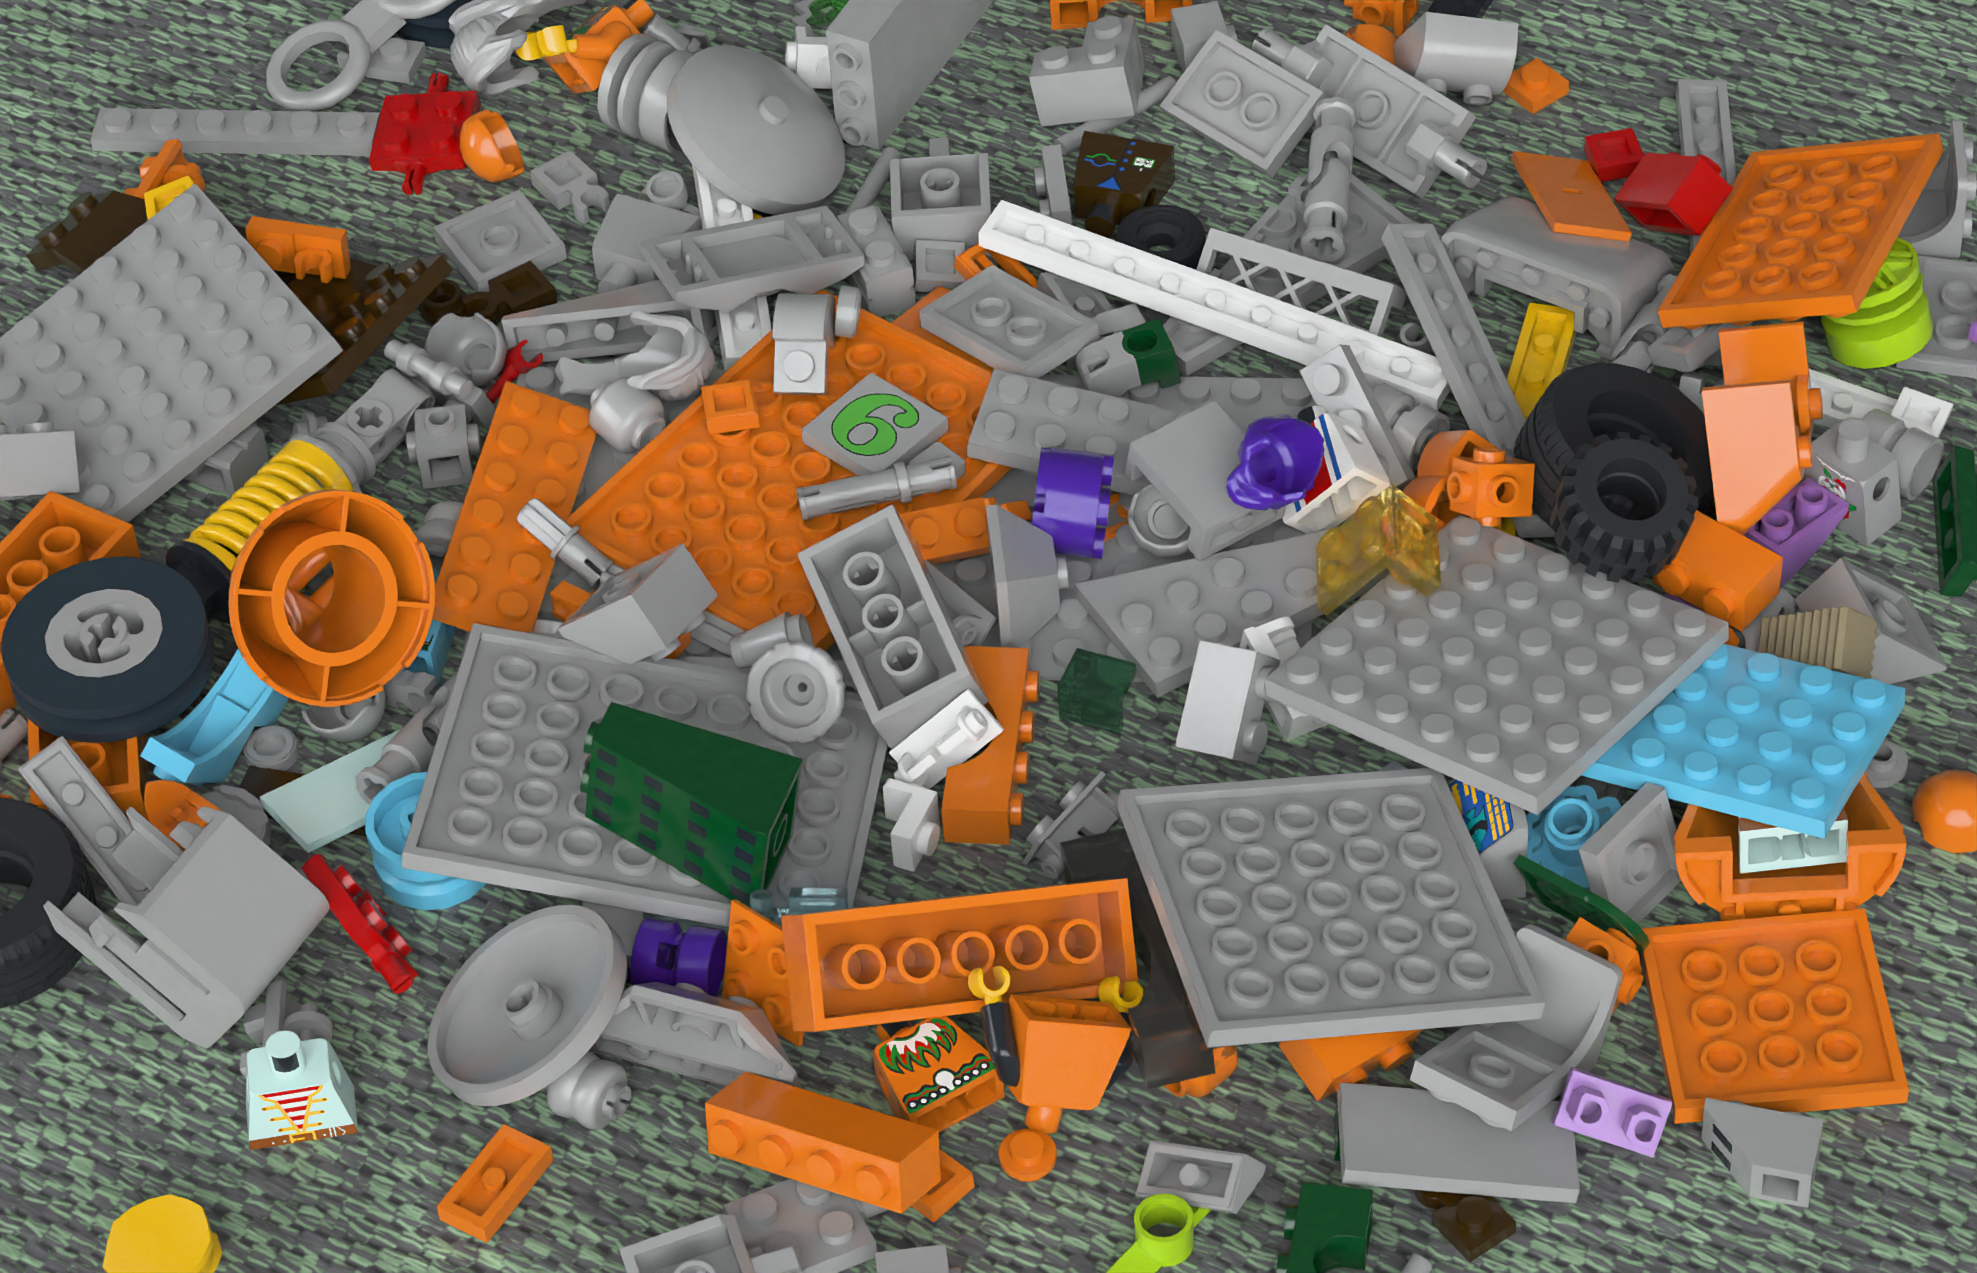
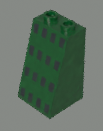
[580,702,803,912]

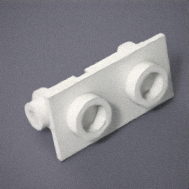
[889,688,1004,789]

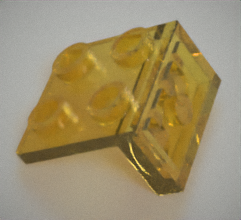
[1316,484,1441,615]

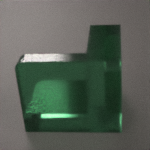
[1057,648,1136,734]

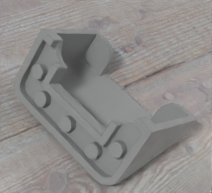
[1441,196,1675,360]

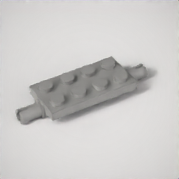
[1251,24,1487,199]

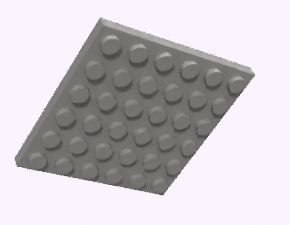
[0,184,343,523]
[1265,514,1729,815]
[1117,768,1545,1048]

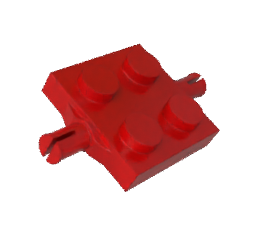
[369,72,481,195]
[301,854,419,994]

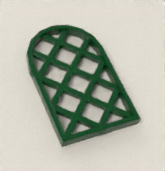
[1513,855,1650,954]

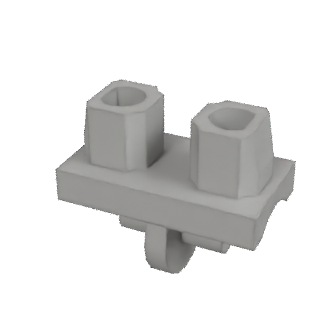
[240,979,333,1078]

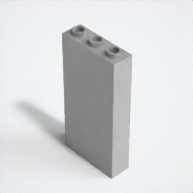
[826,0,993,150]

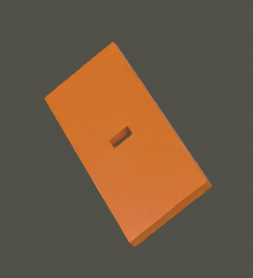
[1511,151,1632,242]

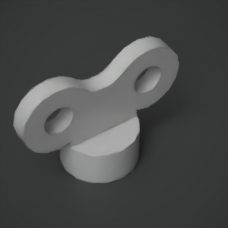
[638,171,702,228]

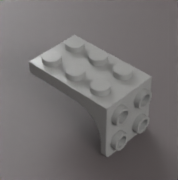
[1898,120,1977,259]
[1410,924,1623,1131]

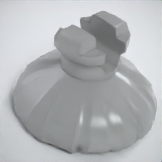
[746,641,845,743]

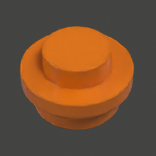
[998,1128,1057,1182]

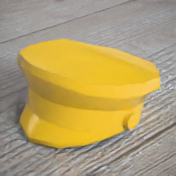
[103,1194,223,1273]

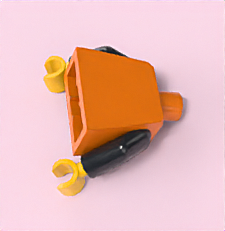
[968,966,1143,1134]

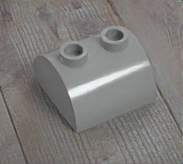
[1393,12,1518,105]

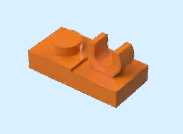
[245,216,351,283]

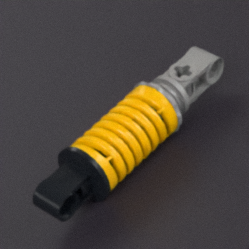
[166,368,435,624]

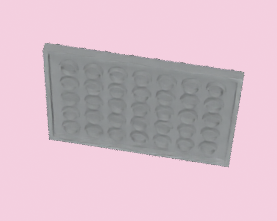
[402,623,888,927]

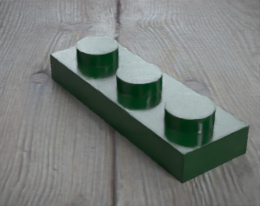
[1932,445,1977,597]

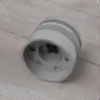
[597,34,695,155]

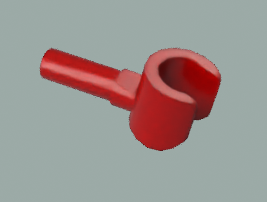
[486,340,543,404]

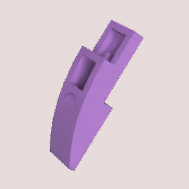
[1665,477,1849,613]

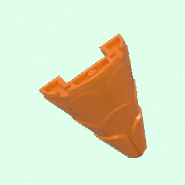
[1674,772,1907,921]

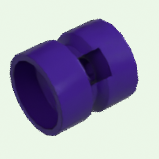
[630,917,727,997]

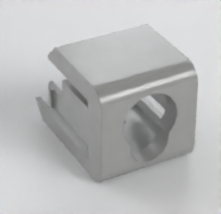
[43,806,330,1049]

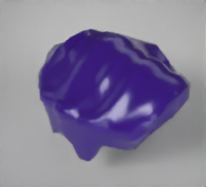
[1226,414,1325,511]

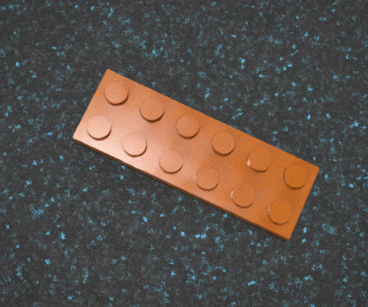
[432,381,597,633]

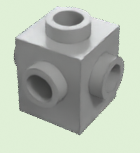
[406,404,482,489]

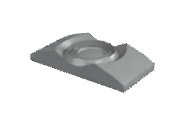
[641,206,865,311]

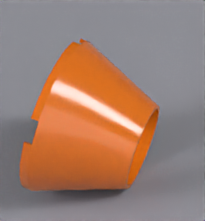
[229,489,435,707]

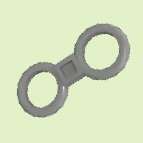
[266,0,456,111]

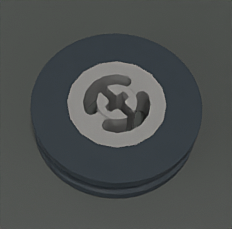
[1,557,214,743]

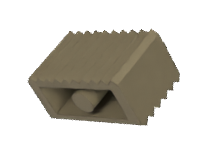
[1758,606,1878,679]

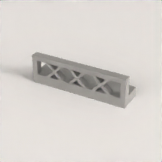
[1196,227,1407,337]

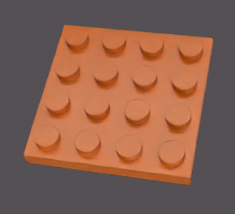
[1640,908,1909,1124]

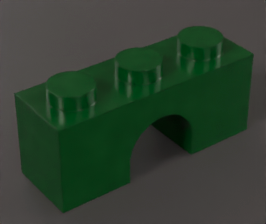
[1276,1182,1373,1273]

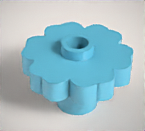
[1526,785,1621,891]

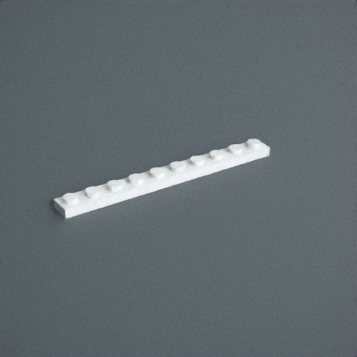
[979,200,1451,411]

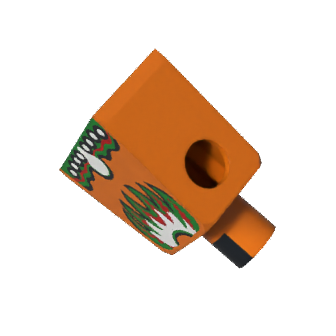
[873,1016,1005,1133]

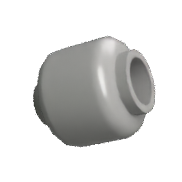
[589,377,666,453]

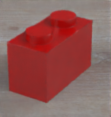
[1613,152,1733,236]

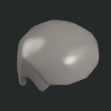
[424,313,508,387]
[1127,482,1191,557]
[301,685,386,743]

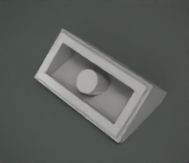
[1135,1140,1266,1214]

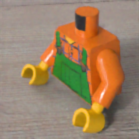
[515,0,655,94]

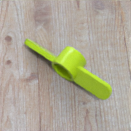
[1105,1193,1211,1273]

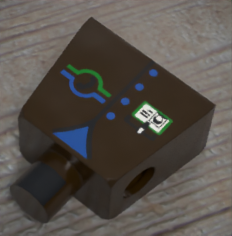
[1074,131,1175,238]

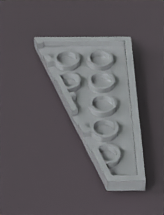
[1163,173,1415,377]
[1074,514,1426,698]

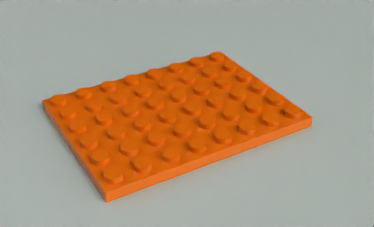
[565,289,1012,651]

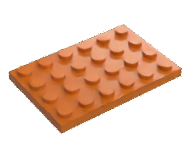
[1657,133,1944,329]

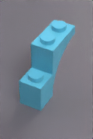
[140,649,289,787]

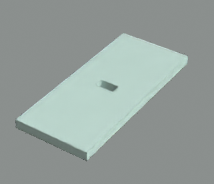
[260,728,435,853]

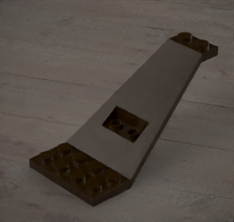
[26,190,453,405]

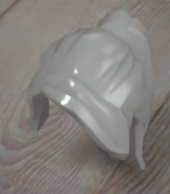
[448,0,587,96]
[555,310,715,402]

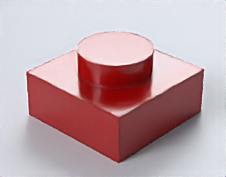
[1584,128,1644,182]

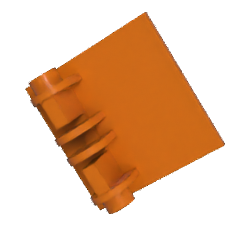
[722,899,805,1047]

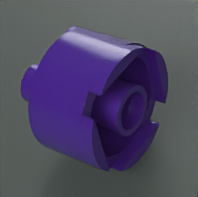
[1032,447,1115,559]

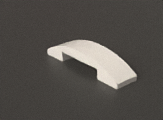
[1809,369,1953,438]

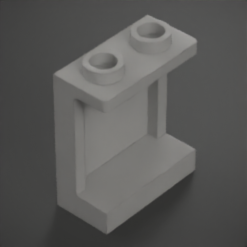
[1125,400,1286,561]

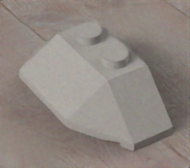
[589,982,802,1088]

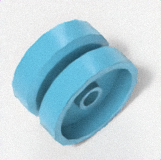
[365,772,486,911]

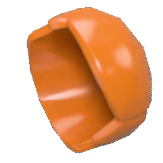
[460,109,525,183]
[1912,770,1977,853]

